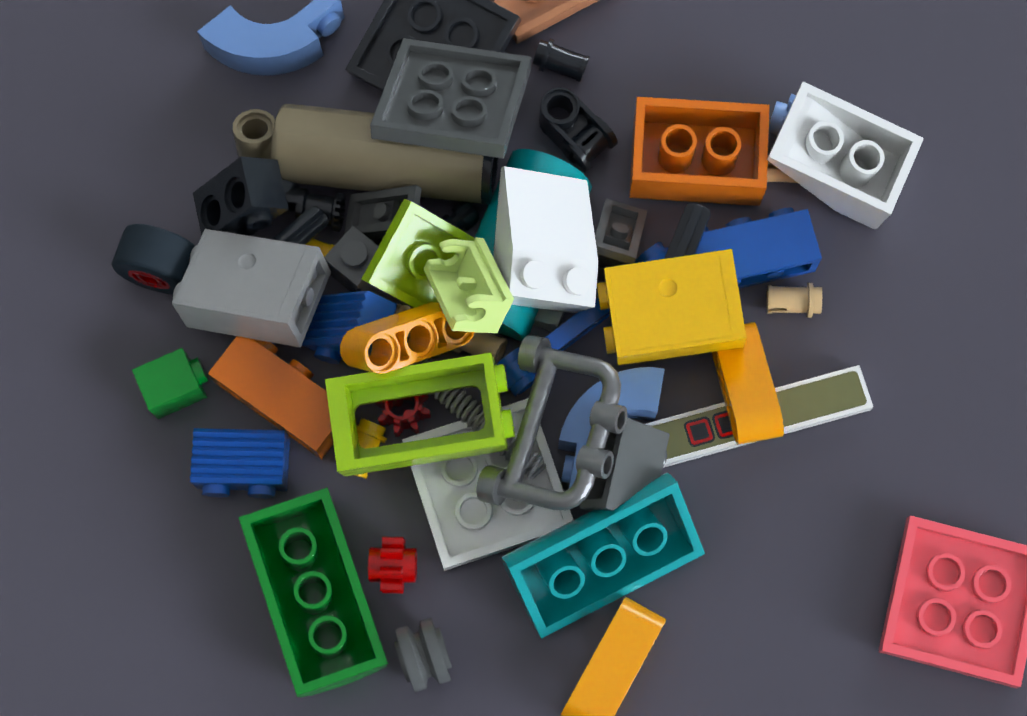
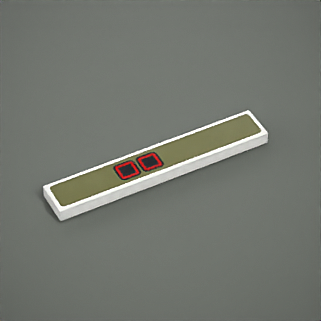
[646,365,873,468]

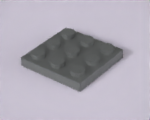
[370,38,531,159]

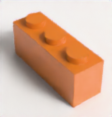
[208,336,333,460]

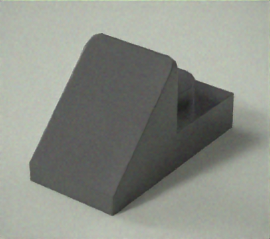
[344,185,422,239]
[595,198,648,269]

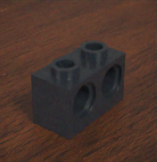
[193,156,289,236]

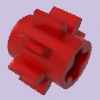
[368,536,417,594]

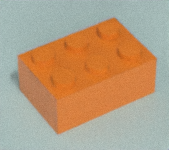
[629,97,770,206]

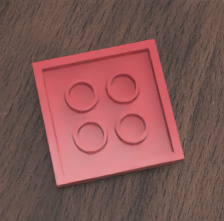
[878,515,1027,688]

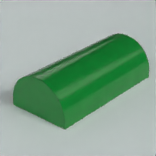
[238,487,388,698]

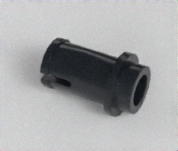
[532,38,590,82]

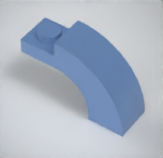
[197,0,345,75]
[558,367,665,488]

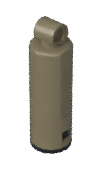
[233,104,499,205]

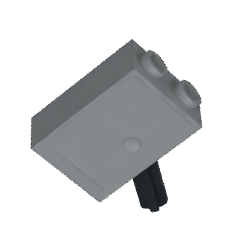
[172,206,331,348]

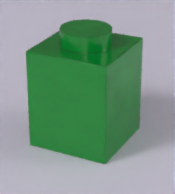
[132,348,209,419]

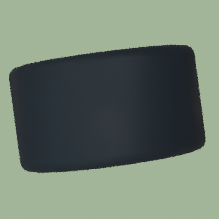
[111,223,195,295]

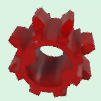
[376,394,431,437]

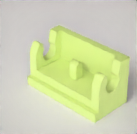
[424,237,514,333]

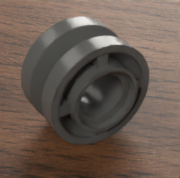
[394,617,452,693]

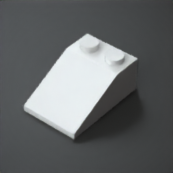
[767,81,924,230]
[493,166,598,313]

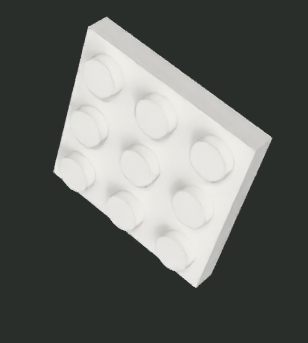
[402,398,573,571]

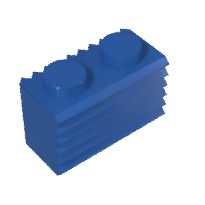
[302,291,398,364]
[190,428,290,499]

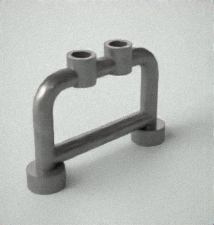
[476,335,627,510]

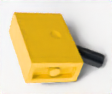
[597,203,747,366]

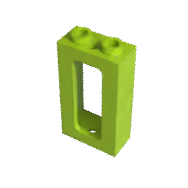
[325,352,515,476]

